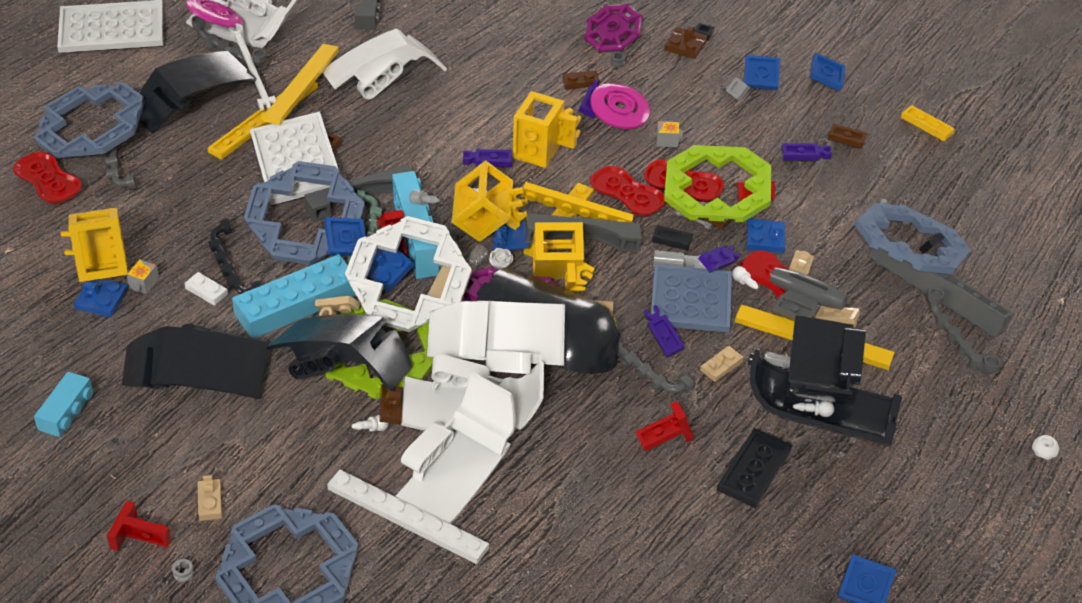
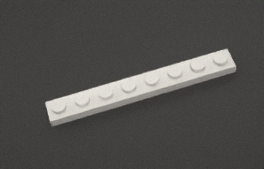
[327,470,489,564]

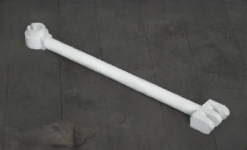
[229,23,276,111]

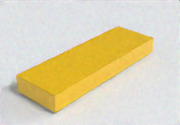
[901,105,955,141]

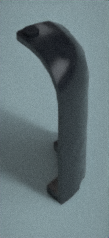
[476,268,619,374]
[748,348,902,447]

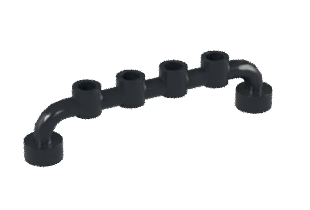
[208,218,261,294]

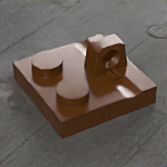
[664,25,708,59]
[379,384,403,425]

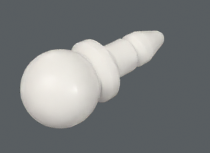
[732,266,758,289]
[793,401,834,417]
[351,415,389,431]

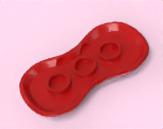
[13,152,82,205]
[644,159,724,203]
[590,166,665,217]
[739,250,789,298]

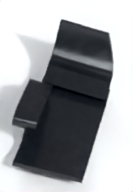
[139,51,257,133]
[267,314,412,391]
[786,315,866,405]
[122,324,267,399]

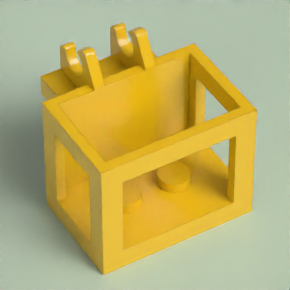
[513,91,581,168]
[451,160,528,242]
[60,207,128,282]
[533,222,594,292]

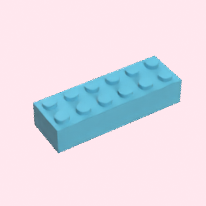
[392,171,442,279]
[232,254,356,339]

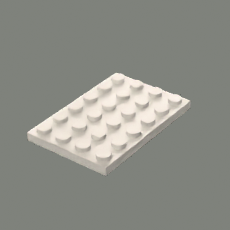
[57,0,163,53]
[250,112,339,205]

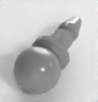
[409,190,440,205]

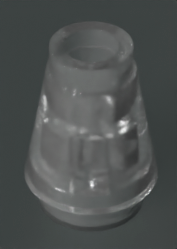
[466,245,488,271]

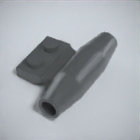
[770,267,848,321]

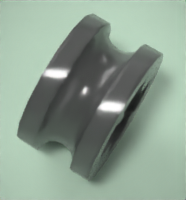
[610,51,626,67]

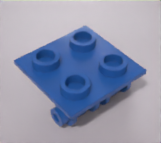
[492,222,530,251]

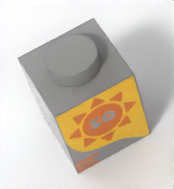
[656,121,683,147]
[127,259,159,294]

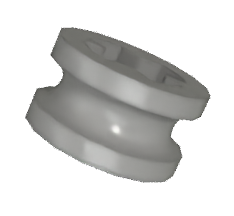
[172,559,194,582]

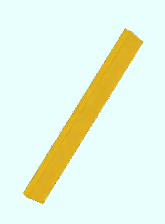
[263,44,339,125]
[208,82,318,160]
[735,304,895,370]

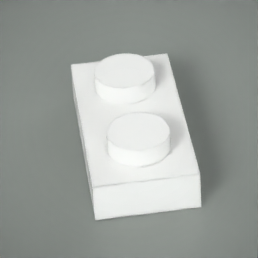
[185,272,228,306]

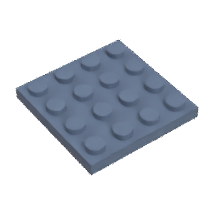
[651,264,732,333]

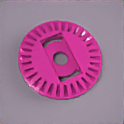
[186,0,244,28]
[590,83,650,129]

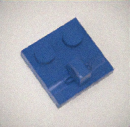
[809,52,845,91]
[744,55,780,90]
[324,217,366,256]
[746,219,785,253]
[368,249,415,294]
[73,279,128,317]
[838,554,897,603]

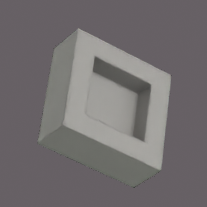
[726,77,750,101]

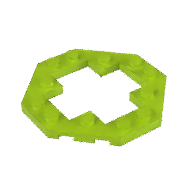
[664,145,771,222]
[325,299,434,399]

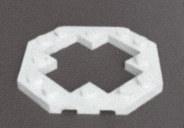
[345,216,472,332]

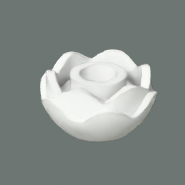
[489,248,513,269]
[1032,435,1059,460]

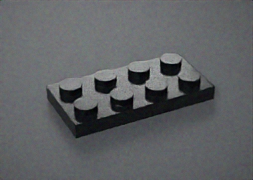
[716,428,793,509]

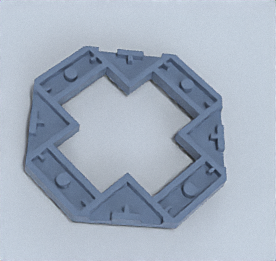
[34,83,145,158]
[244,161,365,265]
[855,203,971,274]
[215,505,358,603]

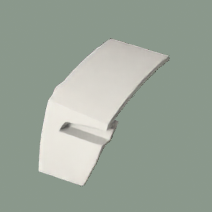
[186,0,299,48]
[323,29,447,99]
[427,301,565,374]
[401,354,544,430]
[395,372,515,524]

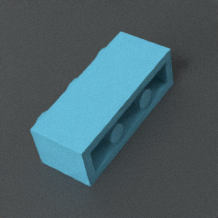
[34,372,93,437]

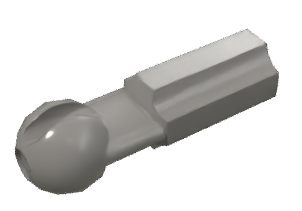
[653,250,706,269]

